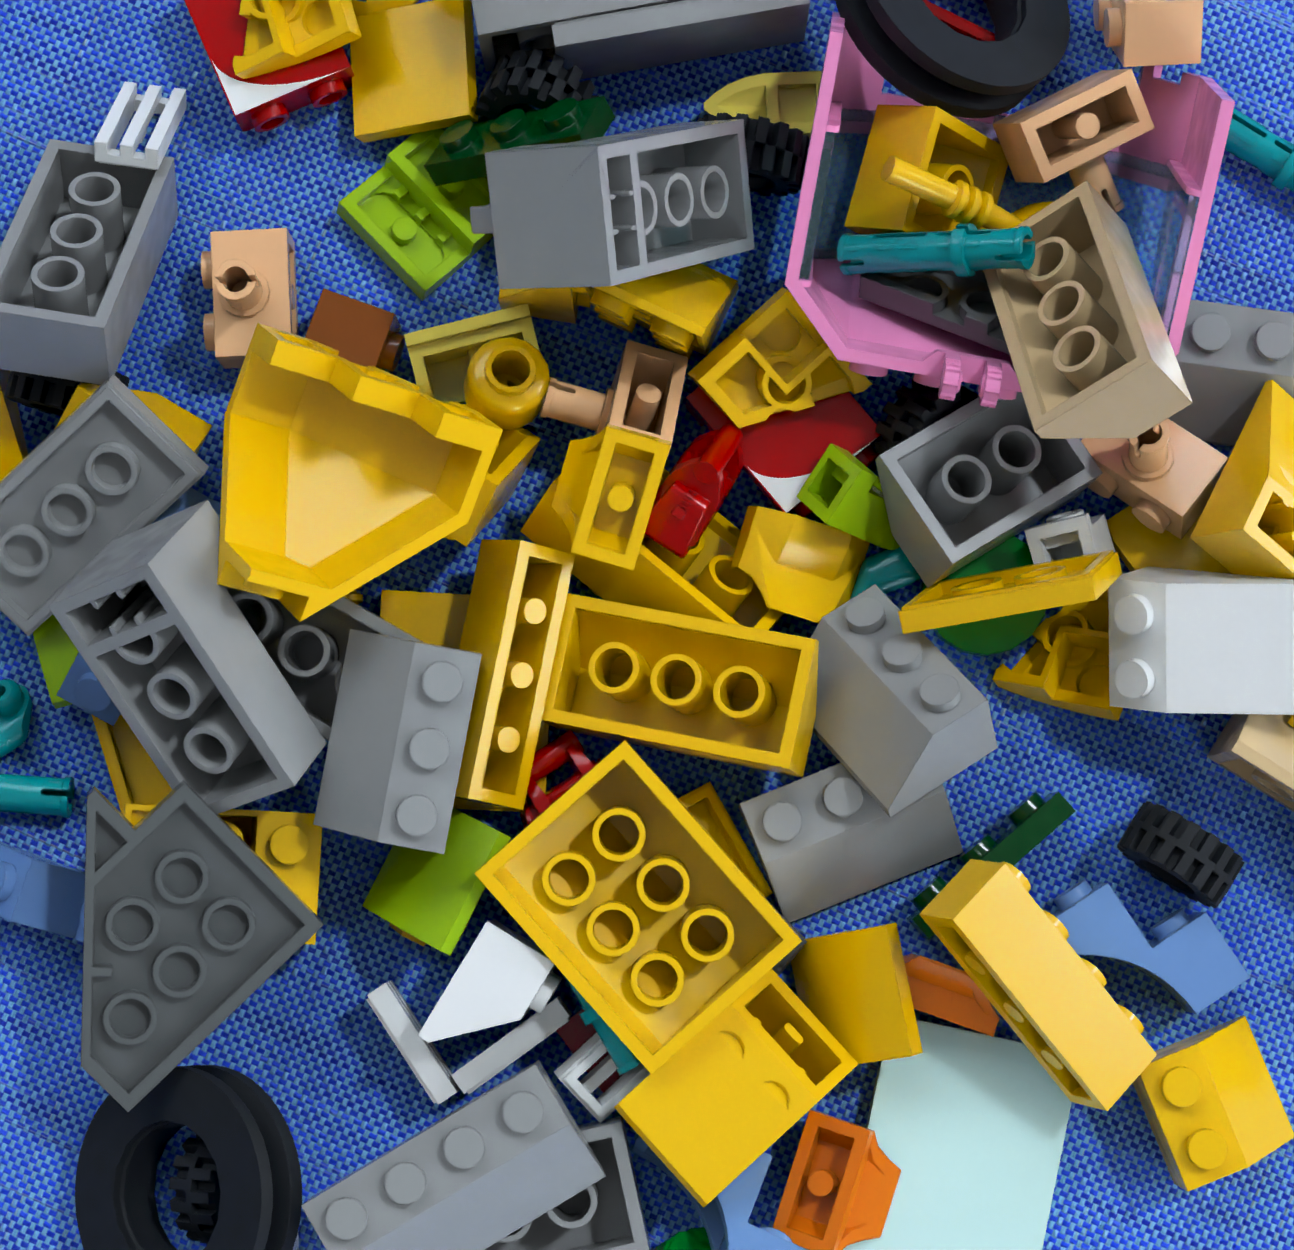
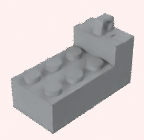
[470,119,755,289]
[48,499,327,814]

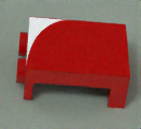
[184,0,354,132]
[686,387,882,518]

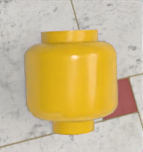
[464,337,550,430]

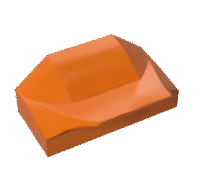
[903,953,1000,1037]
[772,1110,901,1250]

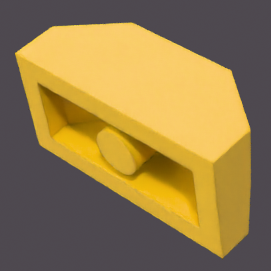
[551,424,672,571]
[731,506,869,624]

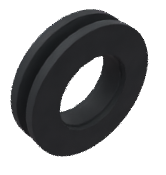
[835,0,1070,118]
[75,1065,302,1250]

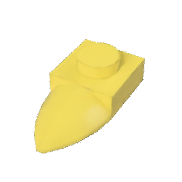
[703,71,830,139]

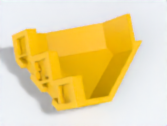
[217,323,503,622]

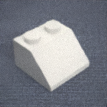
[417,920,563,1043]

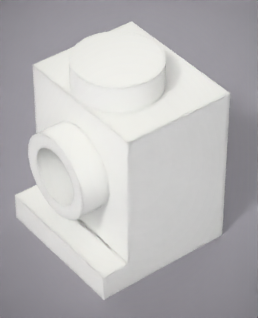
[1024,509,1115,564]

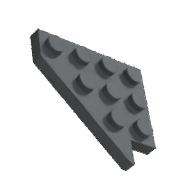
[81,780,324,1112]

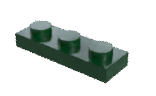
[424,96,615,186]
[906,791,1076,939]

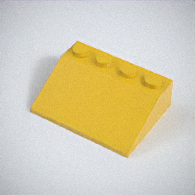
[474,739,802,1075]

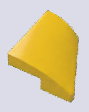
[233,0,362,79]
[687,287,872,428]
[992,589,1123,721]

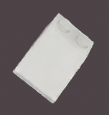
[1108,567,1294,715]

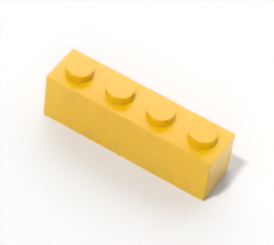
[455,539,575,810]
[919,859,1157,1111]

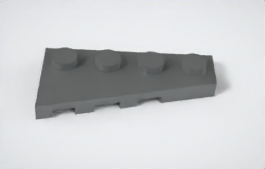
[859,270,1010,355]

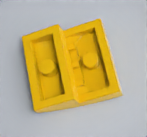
[791,922,923,1064]

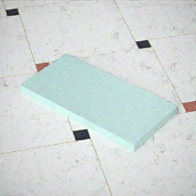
[843,1019,1072,1250]

